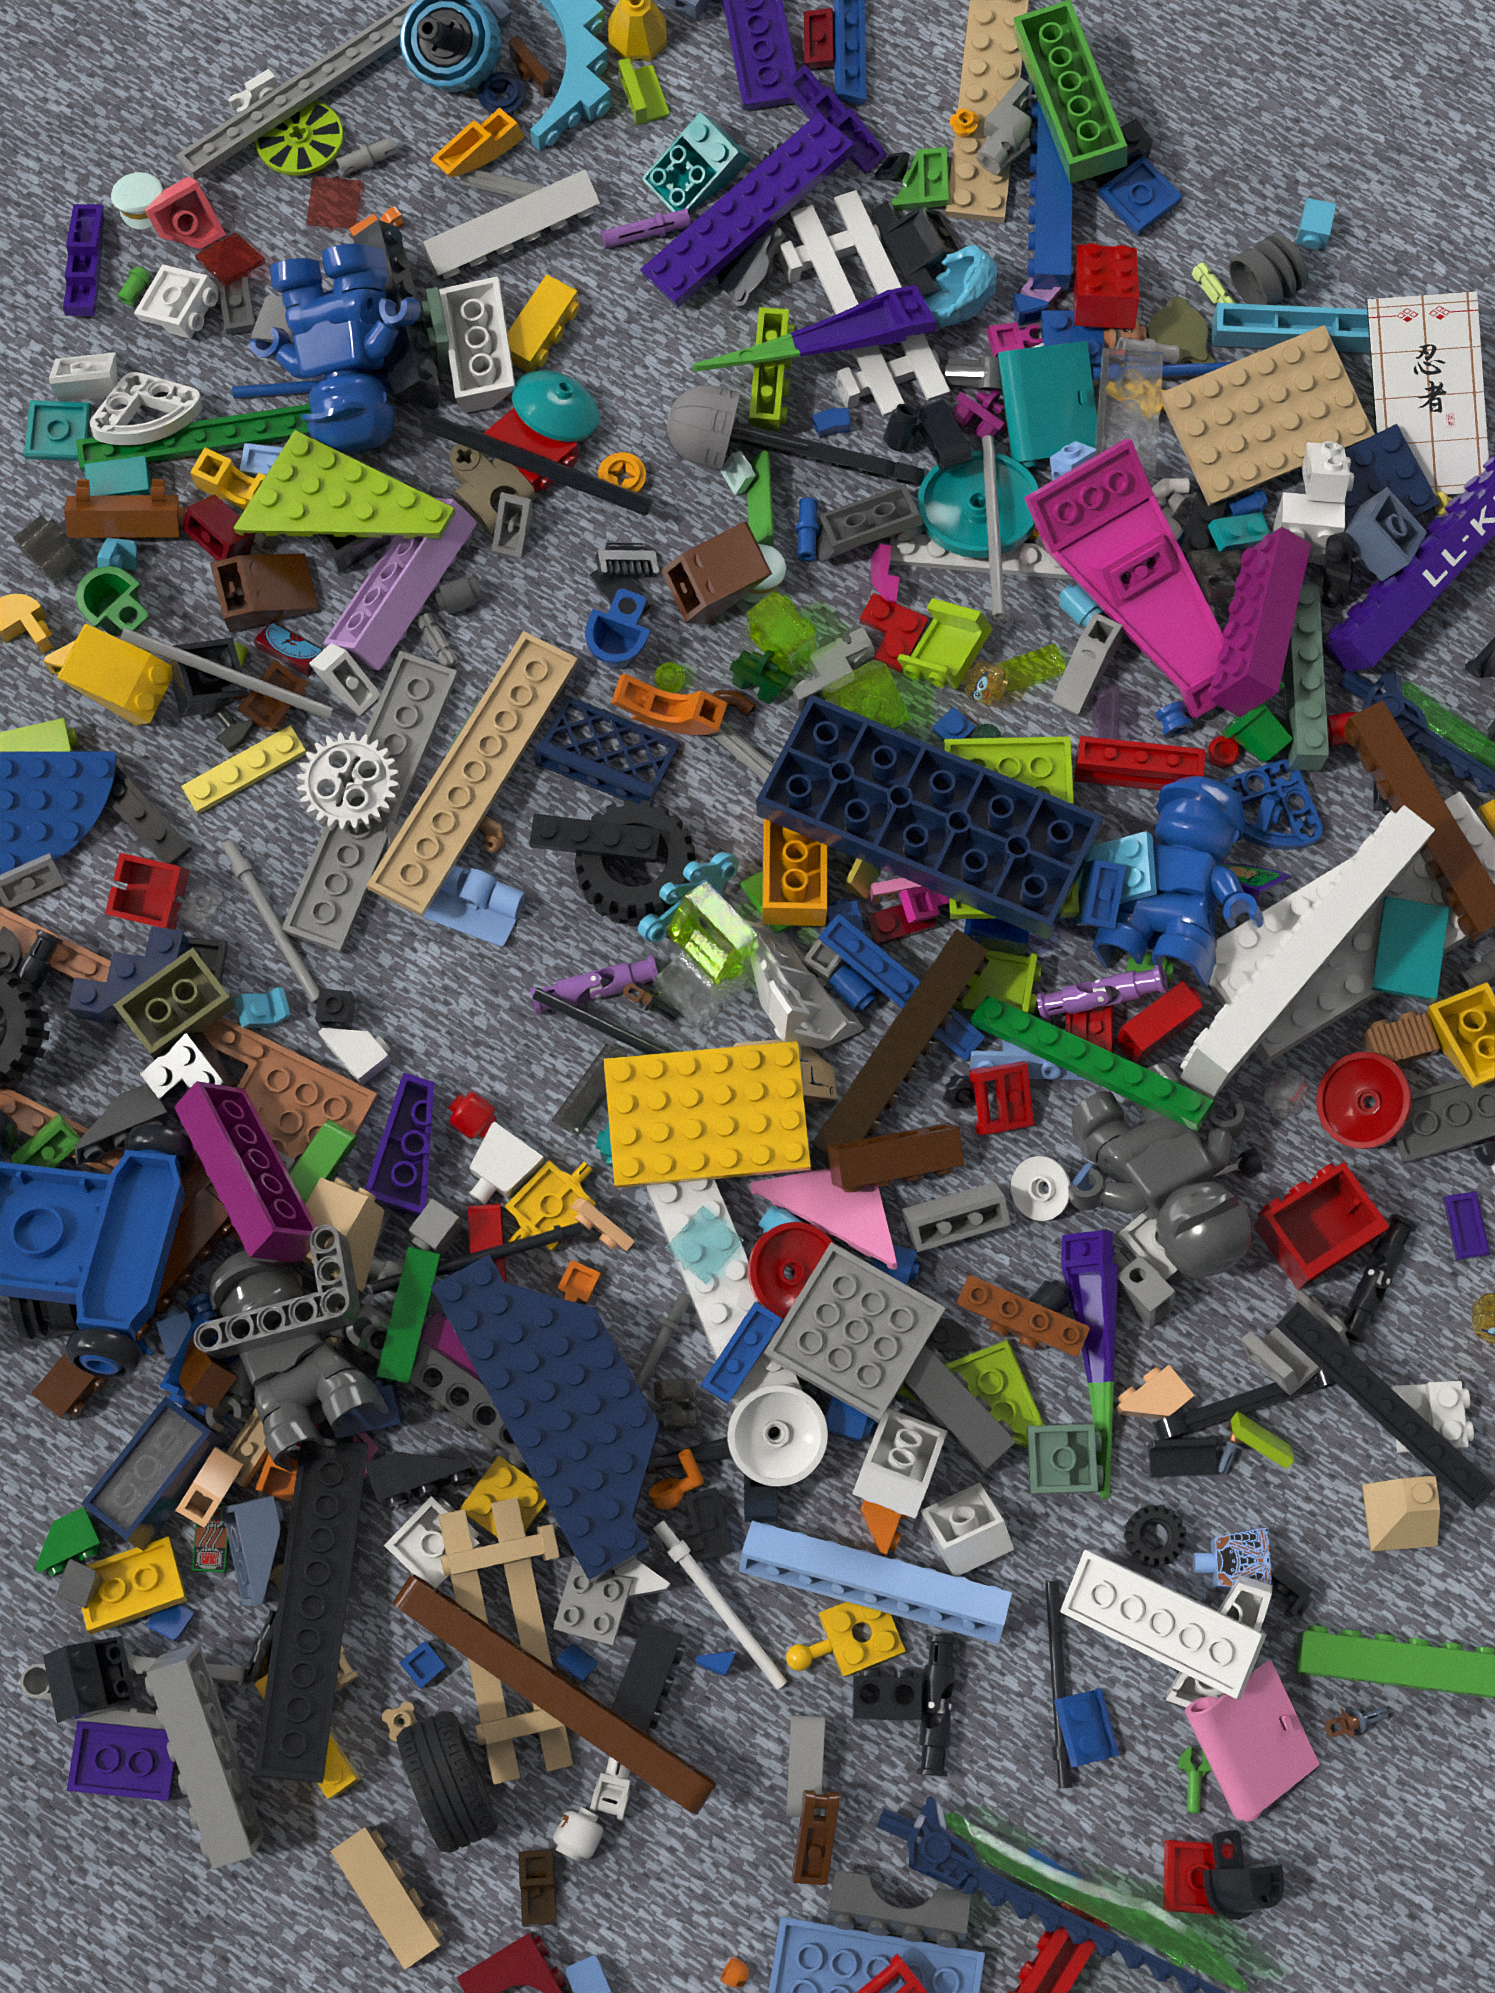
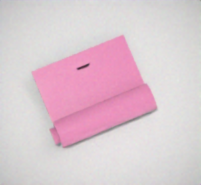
[1185,1660,1320,1822]

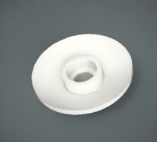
[1011,1156,1071,1221]

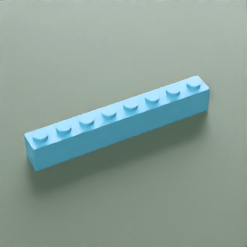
[1212,303,1370,353]

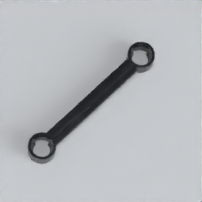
[1153,1369,1337,1440]

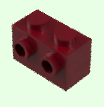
[182,494,256,561]

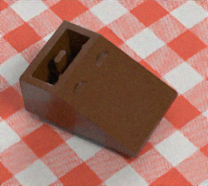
[661,521,772,625]
[210,553,319,633]

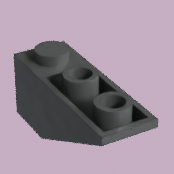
[75,1083,167,1166]

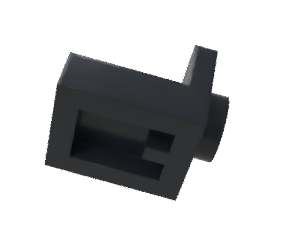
[1271,1565,1313,1618]

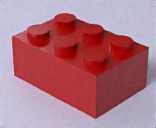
[1073,243,1139,329]

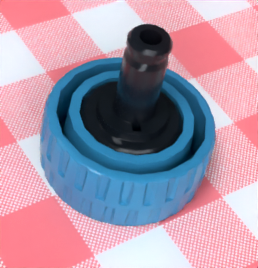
[399,0,502,93]

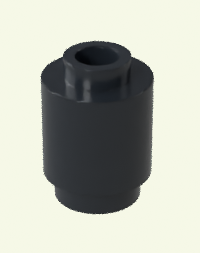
[883,404,921,451]
[1029,1280,1070,1314]

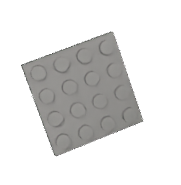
[764,1242,946,1423]

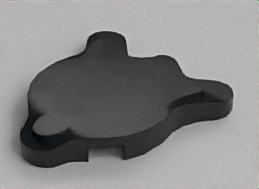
[717,226,785,309]

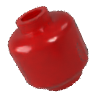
[448,1091,497,1139]

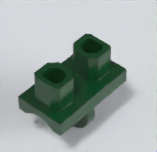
[729,649,792,704]

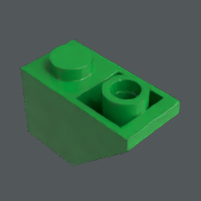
[35,1507,106,1577]

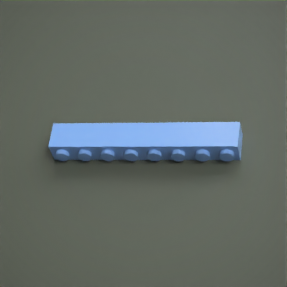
[738,1521,1012,1644]

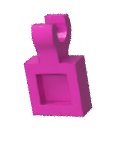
[899,886,949,923]

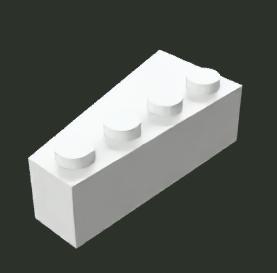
[1166,1575,1273,1707]

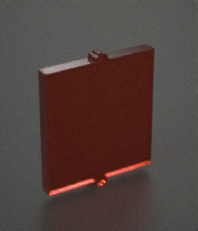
[307,176,361,230]
[195,232,266,286]

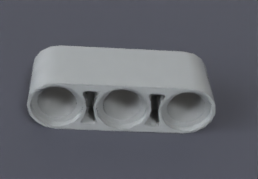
[786,1715,825,1817]

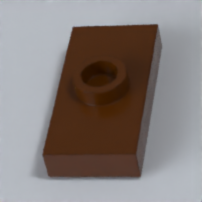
[508,36,553,98]

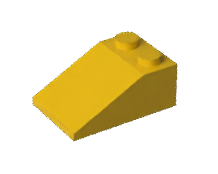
[57,624,172,725]
[1428,982,1495,1088]

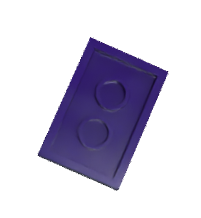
[67,1721,176,1801]

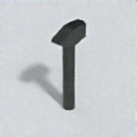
[213,707,254,753]

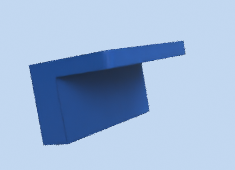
[1073,859,1126,930]

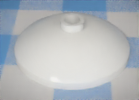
[727,1385,828,1486]

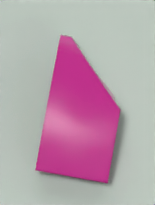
[871,543,900,603]

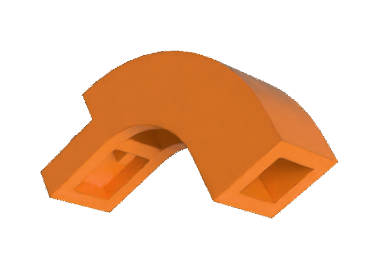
[611,673,727,735]

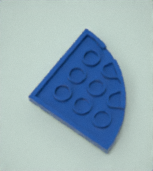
[0,751,117,875]

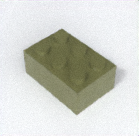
[113,947,236,1060]

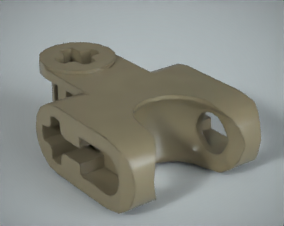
[449,444,536,534]

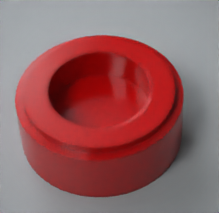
[1207,736,1239,768]

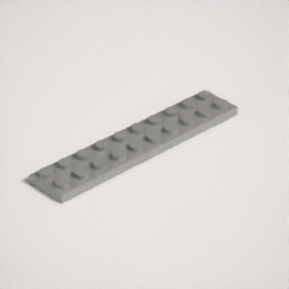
[281,651,458,954]

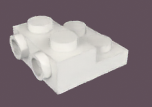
[134,264,219,339]
[1117,1213,1178,1281]
[1391,1381,1474,1453]
[384,1496,480,1588]

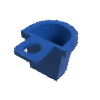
[585,589,651,669]

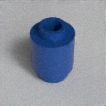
[829,965,876,1012]

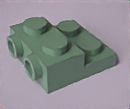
[1027,1424,1103,1494]

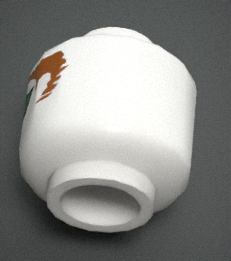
[553,1807,604,1862]

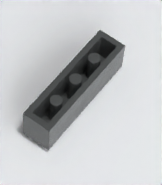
[902,1345,1016,1473]

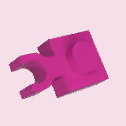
[986,322,1042,357]

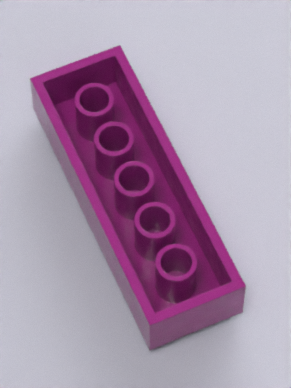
[1210,526,1311,717]
[174,1081,317,1263]

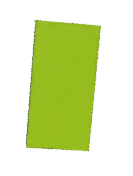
[1231,1411,1295,1469]

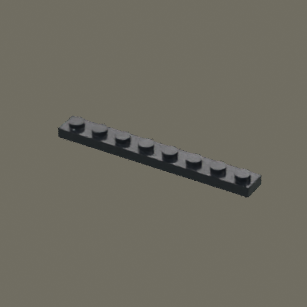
[1275,1301,1495,1511]

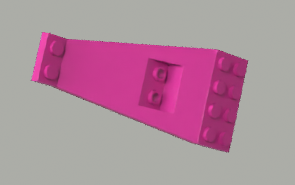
[1024,439,1224,718]

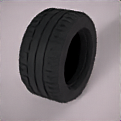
[396,1711,498,1853]

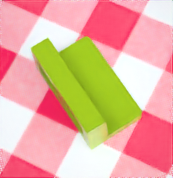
[618,58,669,126]

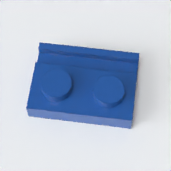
[1054,1688,1119,1768]

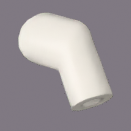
[1152,478,1190,507]

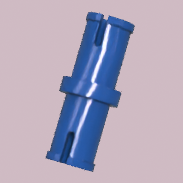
[795,497,820,561]

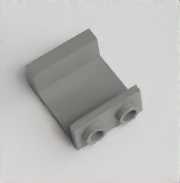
[1240,1290,1349,1395]

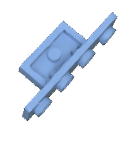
[969,1030,1087,1080]

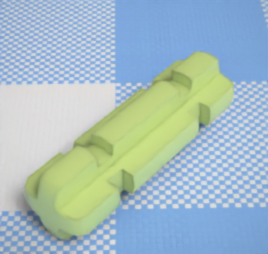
[1192,262,1237,304]

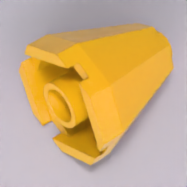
[608,0,667,62]

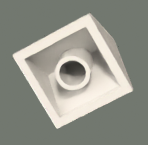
[49,352,118,402]

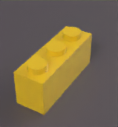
[507,274,580,373]

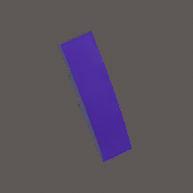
[781,65,888,174]
[63,204,104,316]

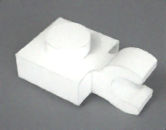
[229,69,278,113]

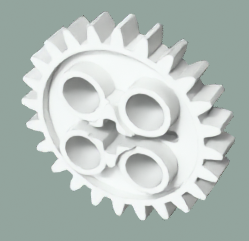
[297,732,400,833]

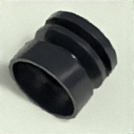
[9,1297,79,1341]

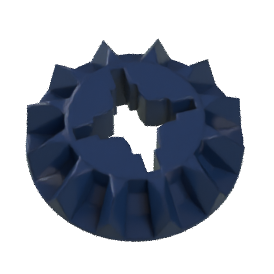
[478,72,525,115]

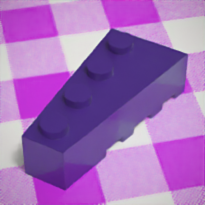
[365,1072,434,1218]

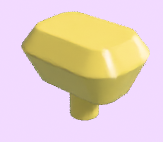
[1434,492,1452,516]

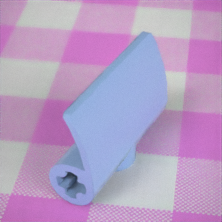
[423,865,526,947]

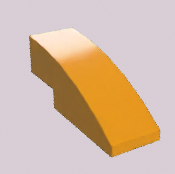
[431,107,525,178]

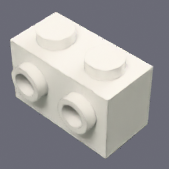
[1302,441,1354,503]

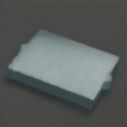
[665,1206,744,1284]

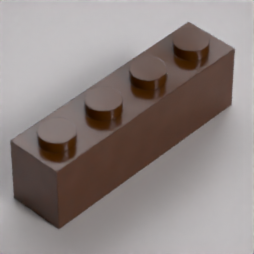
[827,1123,964,1192]

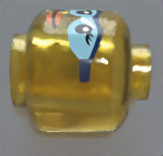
[961,660,1009,706]
[1471,1293,1495,1344]

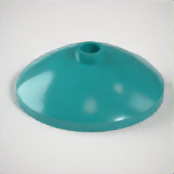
[512,370,600,442]

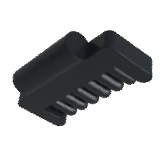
[595,542,659,578]

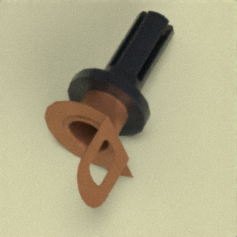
[623,983,679,1022]

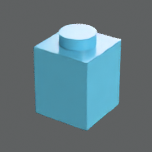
[1296,198,1336,250]

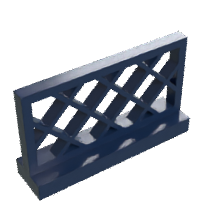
[535,696,680,805]

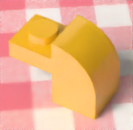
[0,594,53,654]

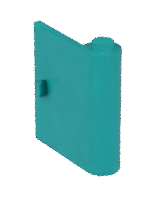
[998,341,1101,468]

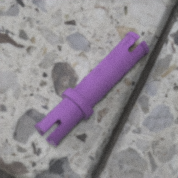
[600,208,691,250]

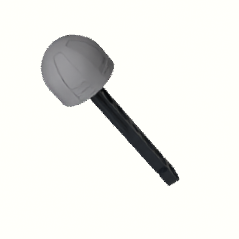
[667,385,925,486]

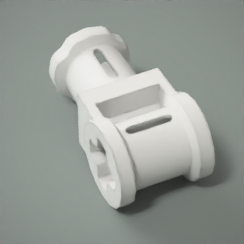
[590,1756,631,1821]

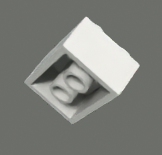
[852,1408,947,1519]

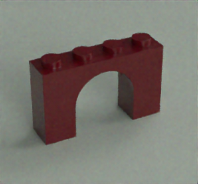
[456,1932,567,1993]

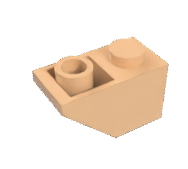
[1115,1365,1195,1420]
[176,1446,244,1528]

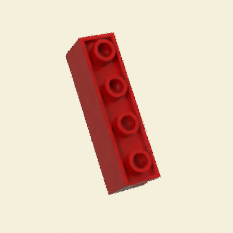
[1074,736,1206,791]
[1007,1897,1111,1993]

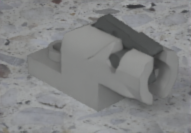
[976,77,1031,175]
[793,627,875,710]

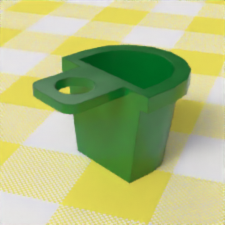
[76,566,149,636]
[1221,681,1293,763]

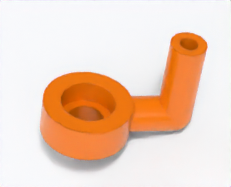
[648,1449,704,1510]

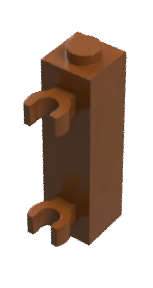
[64,479,186,538]

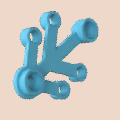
[638,852,739,943]

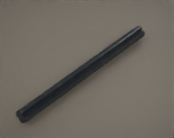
[424,414,652,516]

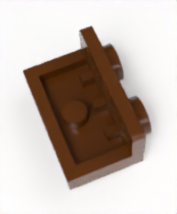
[237,660,309,732]

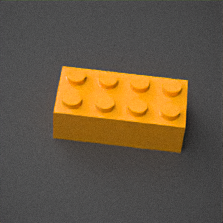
[762,818,827,926]

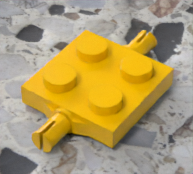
[504,1160,597,1252]

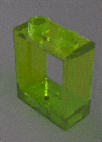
[666,881,759,986]

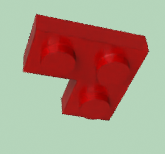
[859,593,929,673]

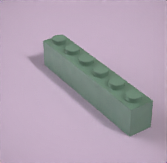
[1284,585,1329,771]

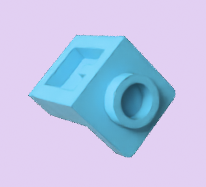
[97,538,138,570]
[234,987,290,1028]

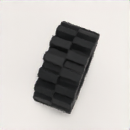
[1124,1505,1187,1567]

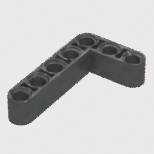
[194,1224,360,1359]

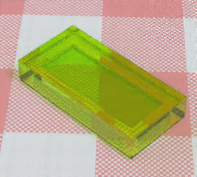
[997,643,1066,694]

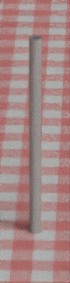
[982,435,1005,620]
[120,628,333,719]

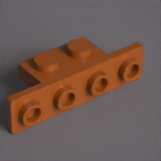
[957,1275,1090,1357]

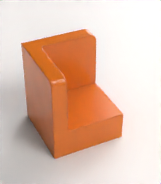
[256,1454,298,1502]

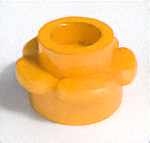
[950,108,979,137]

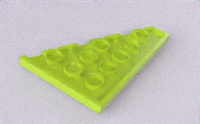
[234,430,456,539]

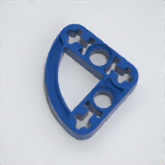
[1219,759,1323,850]

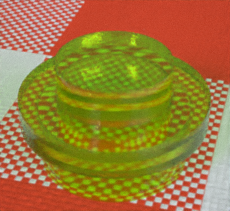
[654,662,685,693]

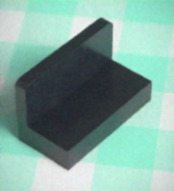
[1147,1438,1219,1478]

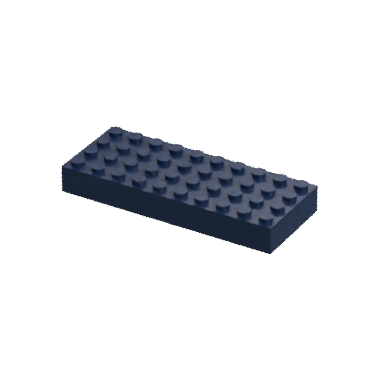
[756,695,1103,940]

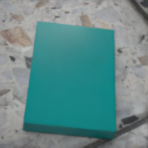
[1371,896,1449,1002]

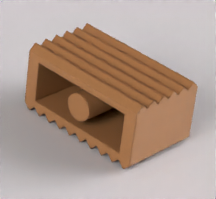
[1362,1011,1440,1065]

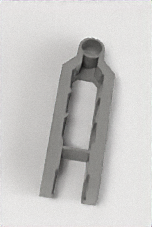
[20,1655,245,1737]

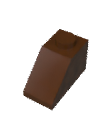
[179,1336,238,1410]

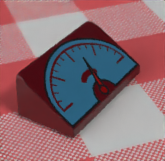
[254,622,324,677]

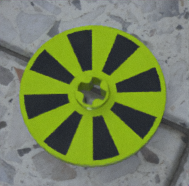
[255,101,344,176]

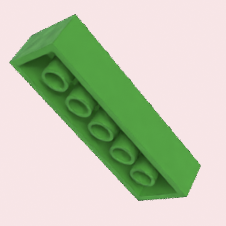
[1014,0,1127,184]

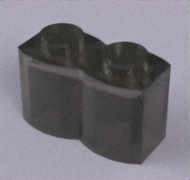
[13,515,84,588]

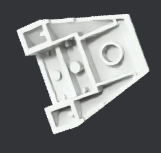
[743,921,864,1049]

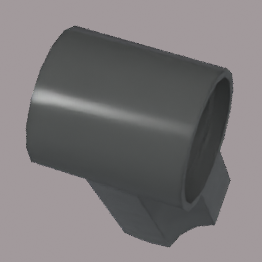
[945,357,1003,392]

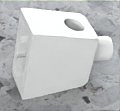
[469,1122,545,1205]

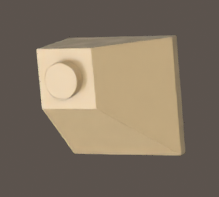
[1362,1476,1440,1552]

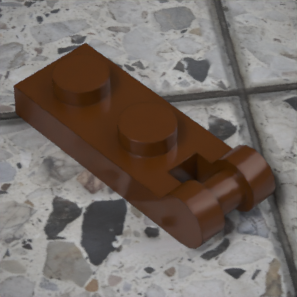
[792,1790,839,1885]

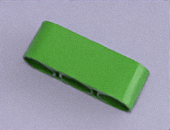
[290,1119,358,1204]

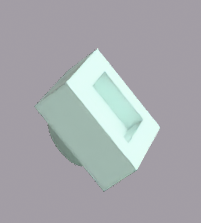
[720,451,756,495]

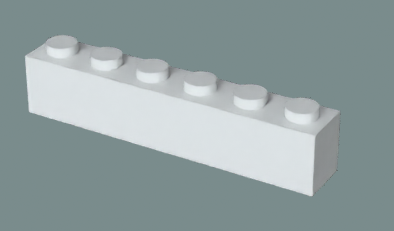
[420,169,600,279]

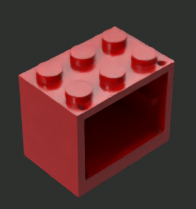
[1253,1162,1390,1290]

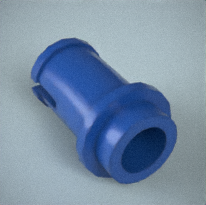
[1227,489,1268,517]

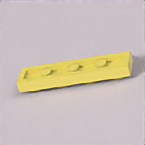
[181,725,306,815]

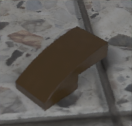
[518,1849,557,1927]

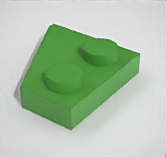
[892,147,950,211]

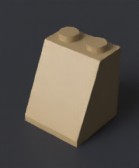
[301,1177,385,1291]

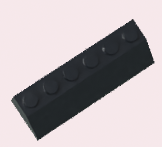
[353,219,440,409]

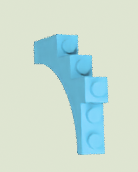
[530,0,612,151]

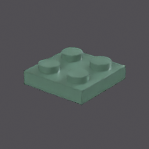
[421,287,450,371]

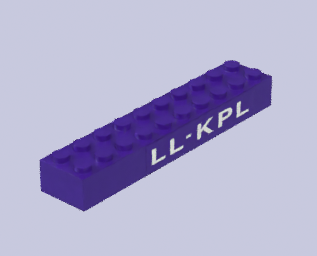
[1322,456,1495,672]

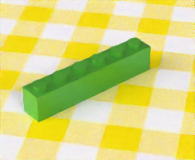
[1295,1625,1495,1699]

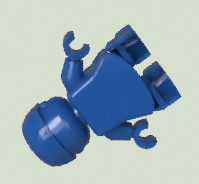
[249,243,420,455]
[1092,776,1264,988]

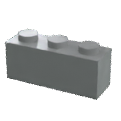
[902,1182,1011,1252]

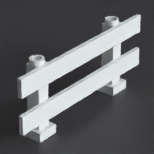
[778,190,950,417]

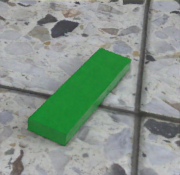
[376,1247,441,1384]

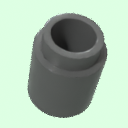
[434,576,483,615]

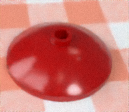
[1316,1052,1412,1149]
[748,1222,834,1320]

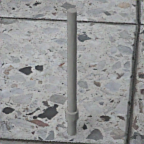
[222,839,319,1004]

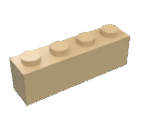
[330,1827,443,1970]

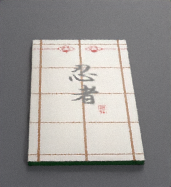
[1366,291,1489,495]

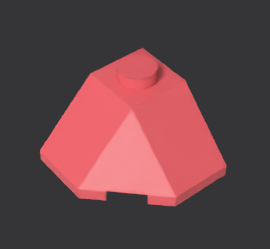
[145,176,226,249]

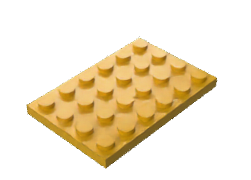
[604,1041,811,1188]

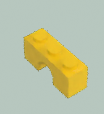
[190,448,266,510]

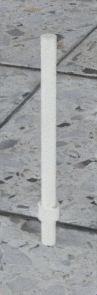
[653,1520,787,1690]

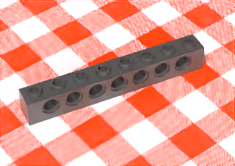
[346,1302,534,1479]

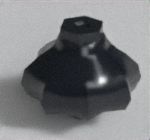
[943,1074,976,1109]

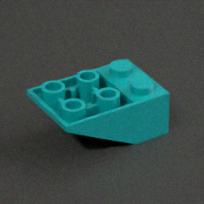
[641,112,751,213]

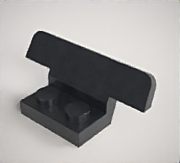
[871,200,962,299]

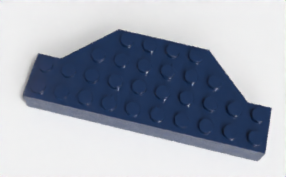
[431,1254,660,1584]

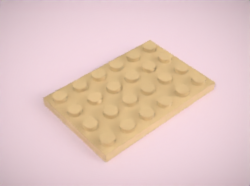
[1159,325,1375,506]

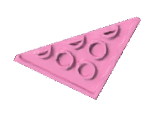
[750,1168,897,1270]

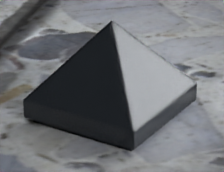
[875,152,910,180]

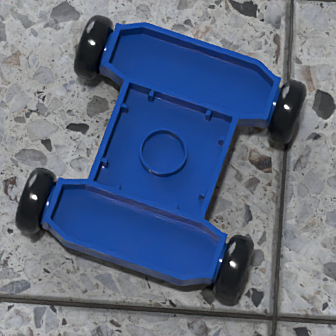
[0,1110,196,1379]

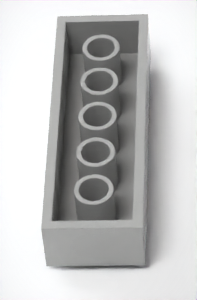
[145,1643,264,1869]

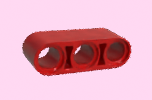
[468,1203,507,1283]

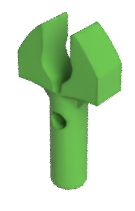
[1178,1746,1213,1814]

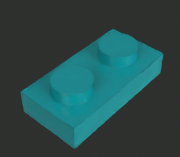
[1208,512,1271,552]

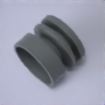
[1229,232,1308,305]

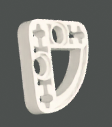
[90,372,203,445]

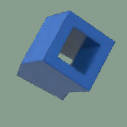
[812,407,850,439]

